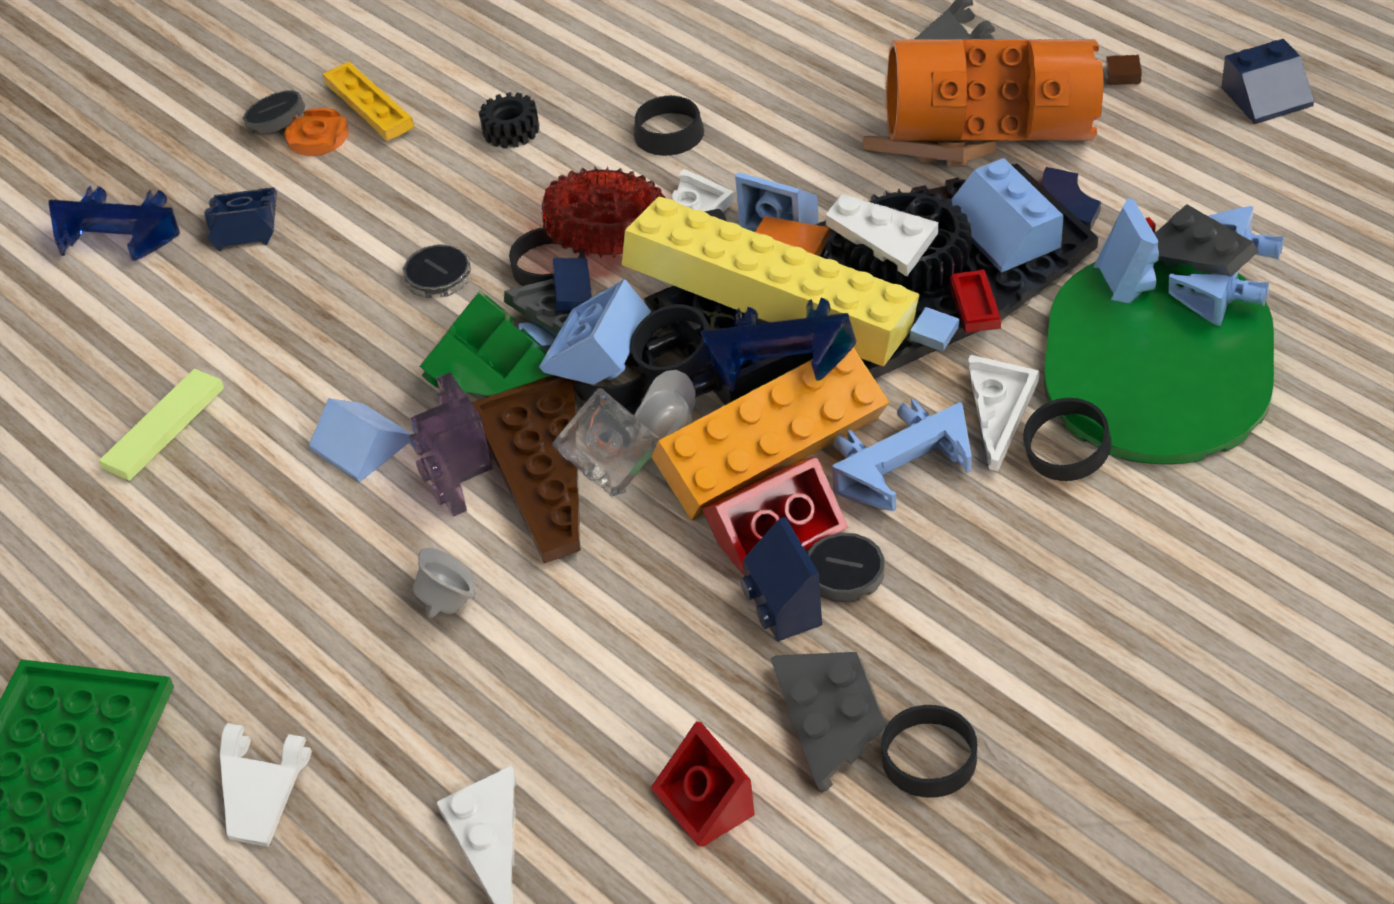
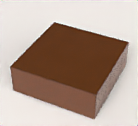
[1106,55,1142,85]

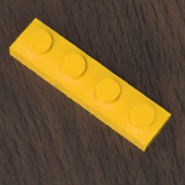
[322,61,415,141]

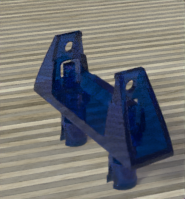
[48,185,180,261]
[701,297,857,391]

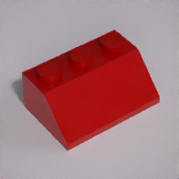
[702,457,849,576]

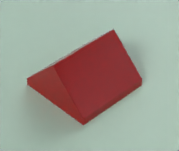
[650,721,755,847]

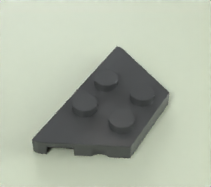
[770,652,887,793]

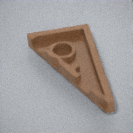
[863,136,996,167]

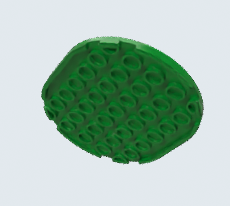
[1044,260,1274,465]

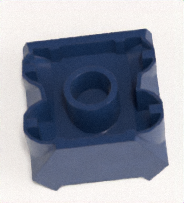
[204,187,277,251]

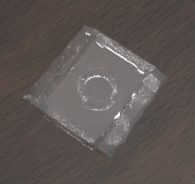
[553,388,660,497]

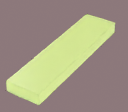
[99,368,224,481]

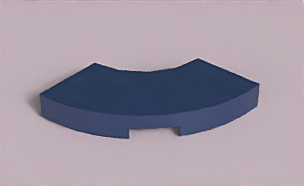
[1042,167,1101,230]

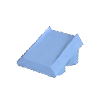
[1093,198,1159,303]

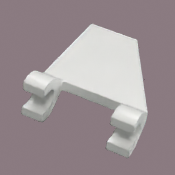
[220,723,312,847]

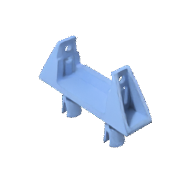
[1169,206,1284,326]
[832,399,971,512]

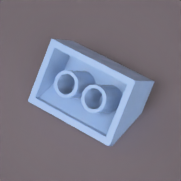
[951,158,1063,273]
[539,279,651,385]

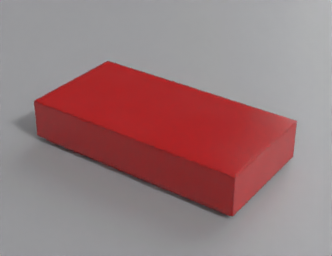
[949,270,1001,333]

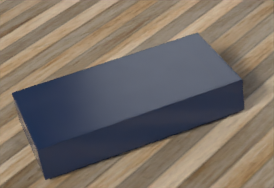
[552,258,592,312]

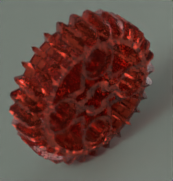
[542,166,665,259]

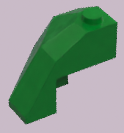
[419,290,552,396]

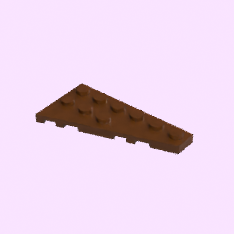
[470,375,581,563]

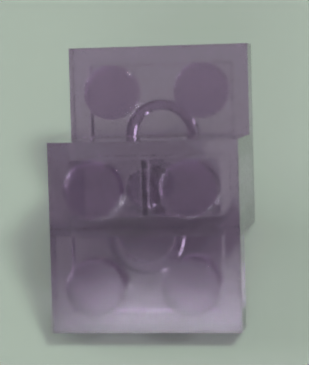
[409,372,492,517]

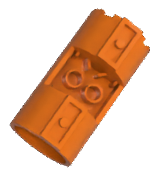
[885,39,1103,142]

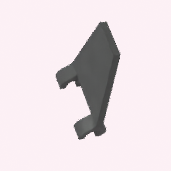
[915,0,995,39]

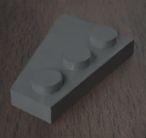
[1154,204,1259,276]

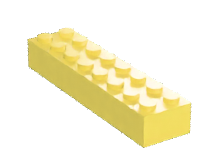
[622,196,919,367]

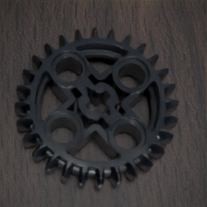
[841,188,972,292]

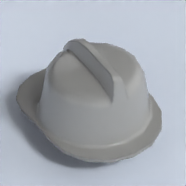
[629,370,695,455]
[413,548,476,618]

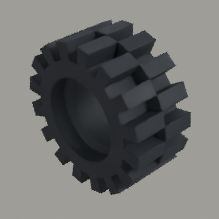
[479,92,539,148]

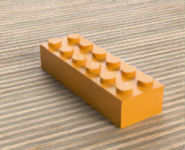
[651,340,889,520]

